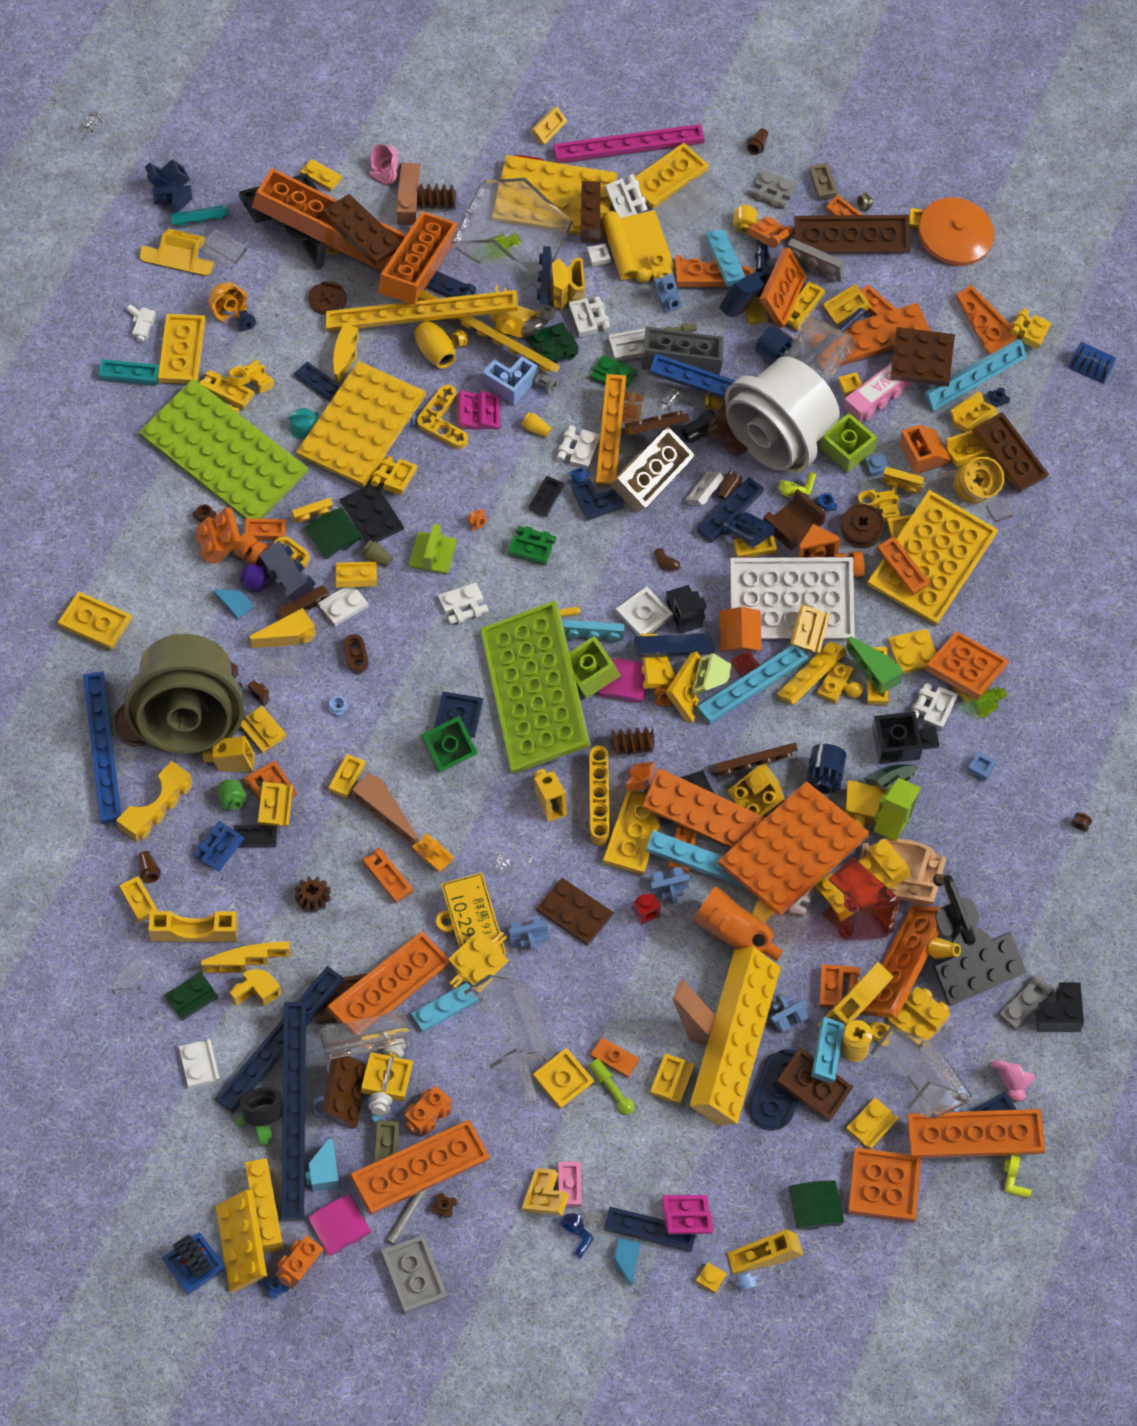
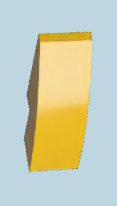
[333,323,359,384]

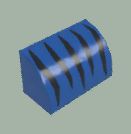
[1069,342,1116,384]

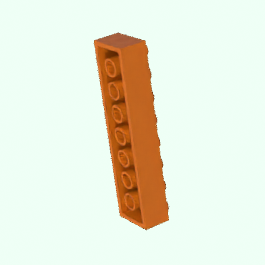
[252,168,406,272]

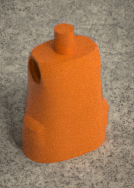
[692,885,783,961]

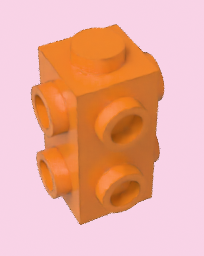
[404,1085,452,1137]
[275,1235,324,1289]

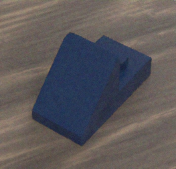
[153,185,192,213]

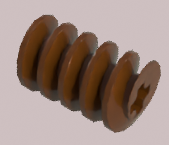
[417,183,456,209]
[611,726,654,756]

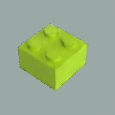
[819,413,877,473]
[569,636,621,699]
[873,777,921,842]

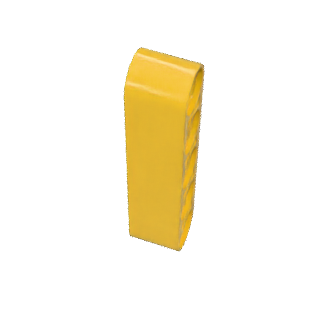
[589,746,609,846]

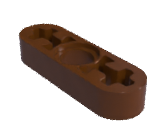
[275,586,330,621]

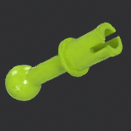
[589,1058,635,1115]

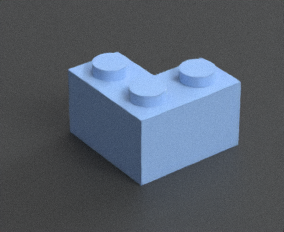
[483,356,538,405]

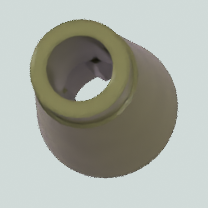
[362,540,393,567]

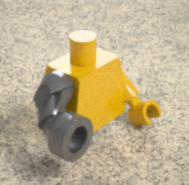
[490,285,556,337]

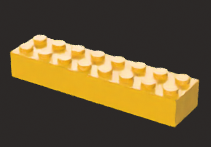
[690,947,781,1126]

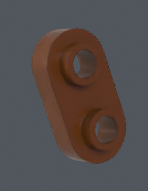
[343,634,369,674]

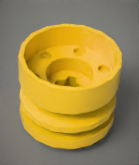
[954,457,1004,503]

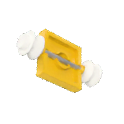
[361,1036,413,1116]

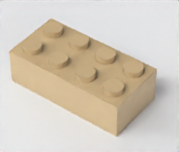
[609,426,695,513]

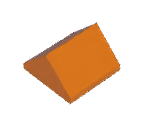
[798,524,840,558]
[719,607,762,652]

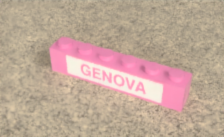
[843,362,915,423]

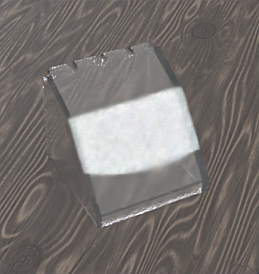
[451,178,573,286]

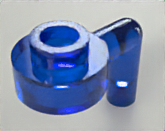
[560,1213,594,1259]

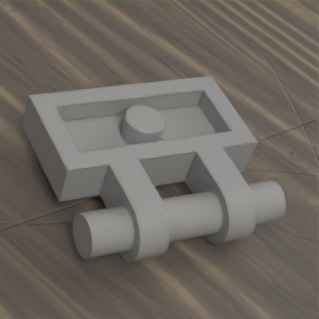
[750,170,798,208]

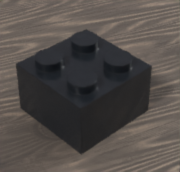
[872,711,923,764]

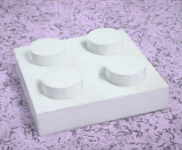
[616,587,673,636]

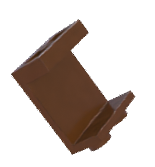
[707,399,748,456]
[763,489,826,551]

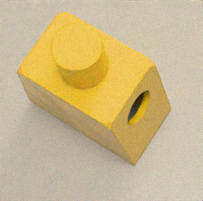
[203,736,255,772]
[534,769,567,822]
[845,780,887,827]

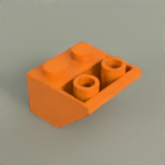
[899,424,952,475]

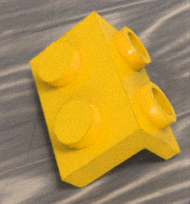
[950,391,998,432]
[946,430,991,467]

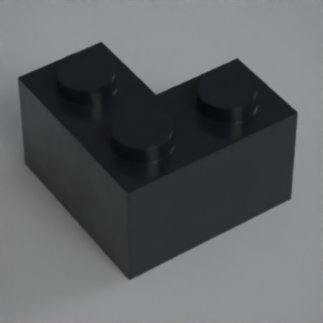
[665,585,707,634]
[1035,982,1084,1032]

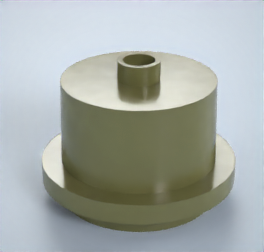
[124,634,244,754]

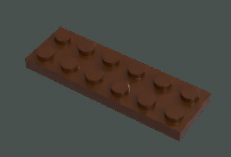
[794,215,910,254]

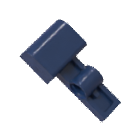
[719,264,775,317]

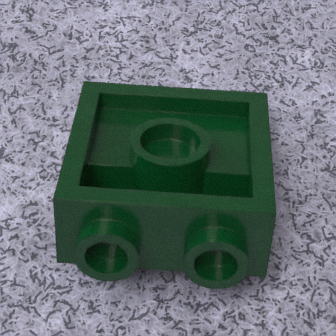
[527,322,579,364]

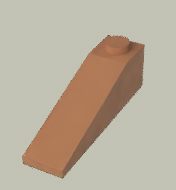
[397,163,420,225]
[352,772,418,846]
[672,980,715,1045]

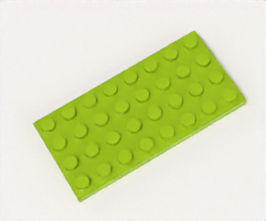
[139,378,309,519]
[480,600,591,774]

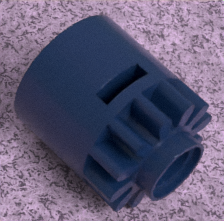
[755,325,802,364]
[806,744,847,794]

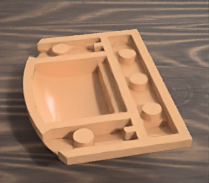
[859,839,946,905]

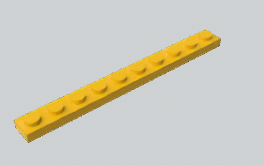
[326,290,518,332]
[418,290,560,373]

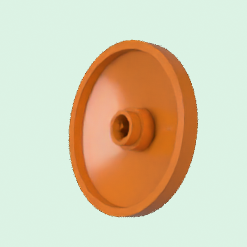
[918,197,994,266]

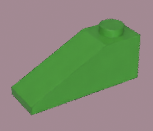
[846,636,903,694]

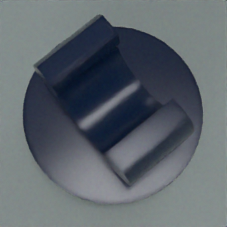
[236,310,256,331]

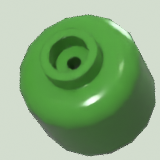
[216,779,247,811]

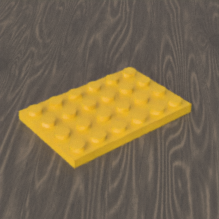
[492,155,618,239]
[296,361,426,487]
[867,490,999,626]

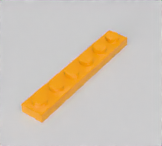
[596,374,626,486]

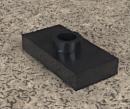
[529,475,564,517]
[234,825,277,848]

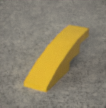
[201,941,291,973]

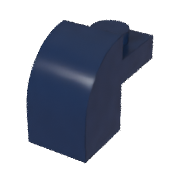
[144,160,190,188]

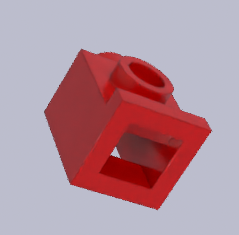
[631,892,661,925]

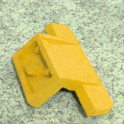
[140,229,215,276]

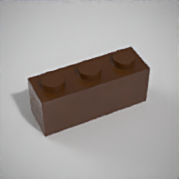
[581,181,601,242]

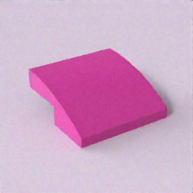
[457,390,500,429]
[599,658,646,702]
[308,1194,372,1256]
[662,1195,713,1234]

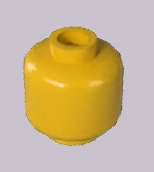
[733,204,758,234]

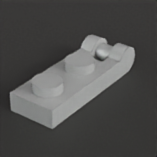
[999,974,1056,1030]

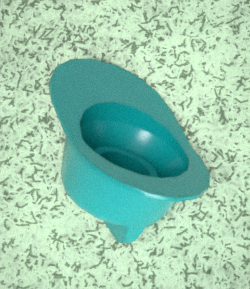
[289,408,319,439]

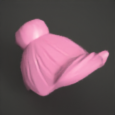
[370,144,398,185]
[990,1060,1036,1101]

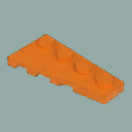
[675,255,753,287]
[956,285,1021,355]

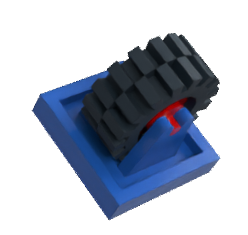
[162,1232,226,1295]

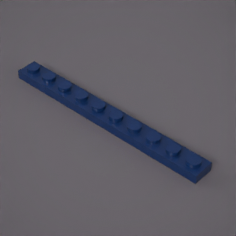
[281,1002,307,1221]

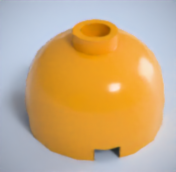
[208,282,248,322]

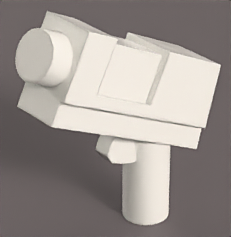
[126,305,156,343]

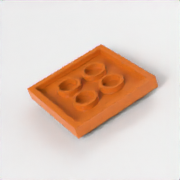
[925,631,1009,700]
[848,1148,921,1222]

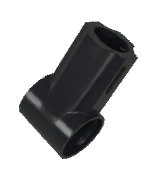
[681,410,716,443]

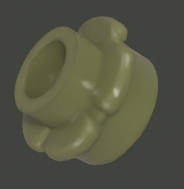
[857,193,873,212]

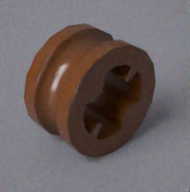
[1071,812,1092,832]

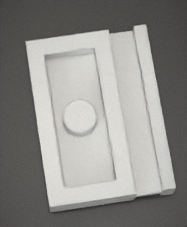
[609,329,645,361]
[318,587,369,627]
[179,1039,220,1088]

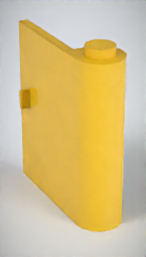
[601,210,675,280]

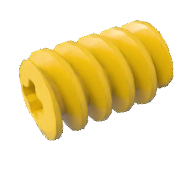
[842,1020,873,1062]

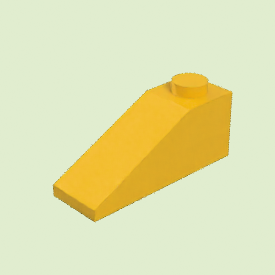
[249,608,316,648]
[727,1229,803,1274]

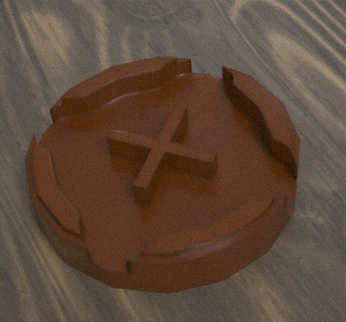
[308,281,347,315]

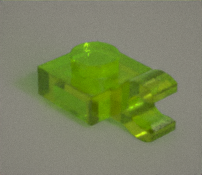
[485,233,521,259]
[971,686,1008,719]

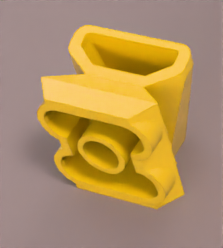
[551,258,585,311]

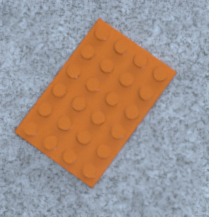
[718,781,869,917]

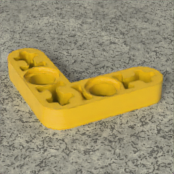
[417,385,468,449]

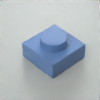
[865,453,889,477]
[967,752,997,781]

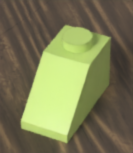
[691,653,731,695]

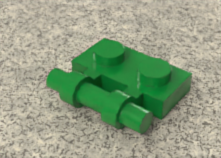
[508,526,557,566]

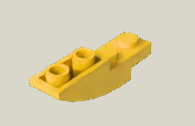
[817,962,894,1030]

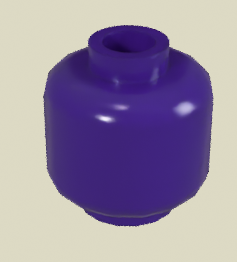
[239,564,270,592]

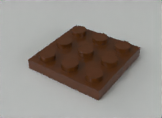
[890,327,955,387]
[621,410,690,436]

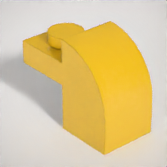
[230,969,282,1006]

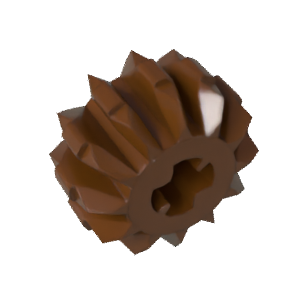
[295,876,331,913]

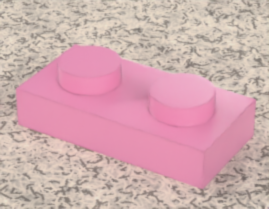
[558,1162,582,1207]

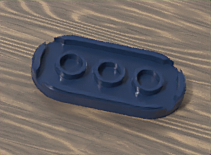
[750,1049,798,1131]

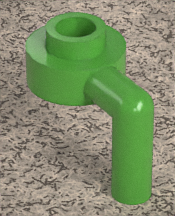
[236,1117,273,1146]

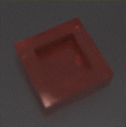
[731,650,760,678]

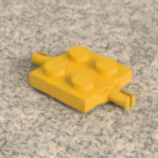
[448,930,509,991]

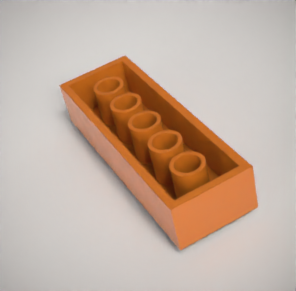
[378,211,458,305]

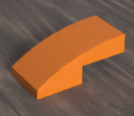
[626,761,655,792]

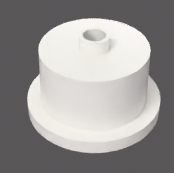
[725,357,840,473]

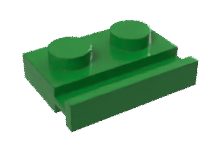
[590,355,638,392]

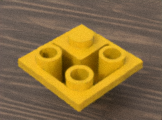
[727,764,785,816]

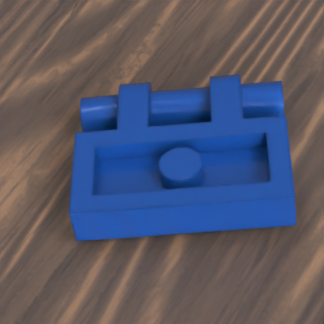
[193,821,244,872]

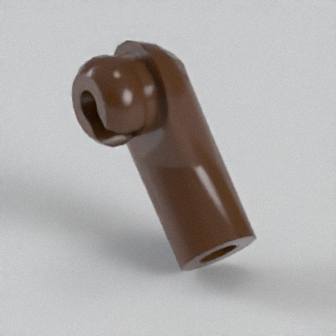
[654,548,680,571]

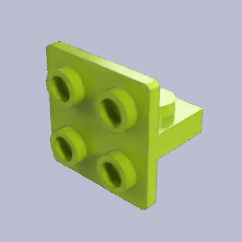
[409,524,457,574]

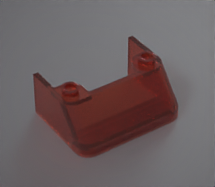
[822,857,900,940]

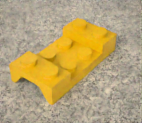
[815,838,911,922]

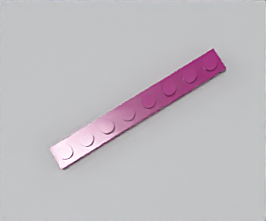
[553,124,705,163]

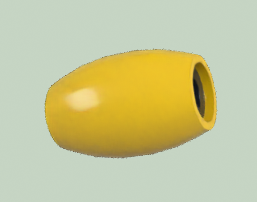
[414,321,456,369]

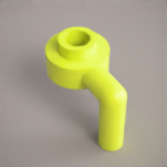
[778,472,817,497]
[1003,1155,1032,1198]

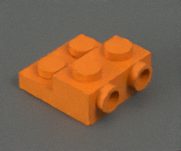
[195,507,242,564]

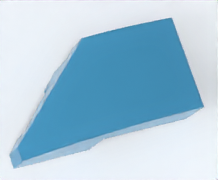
[212,589,254,620]
[614,1238,641,1286]

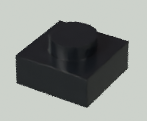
[919,726,940,750]

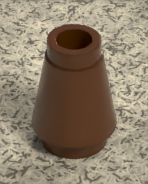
[746,128,769,155]
[717,471,743,501]
[138,851,161,883]

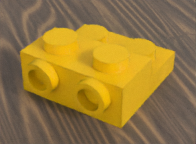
[888,986,951,1049]

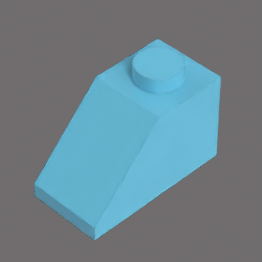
[306,1139,339,1192]

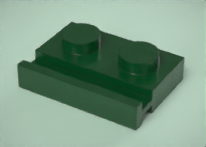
[164,972,219,1021]

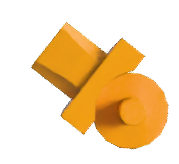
[412,833,454,873]

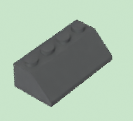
[641,326,723,375]

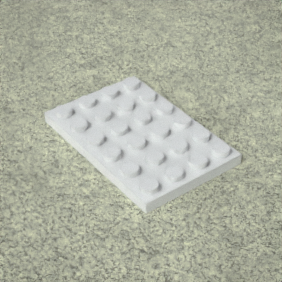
[730,557,855,640]

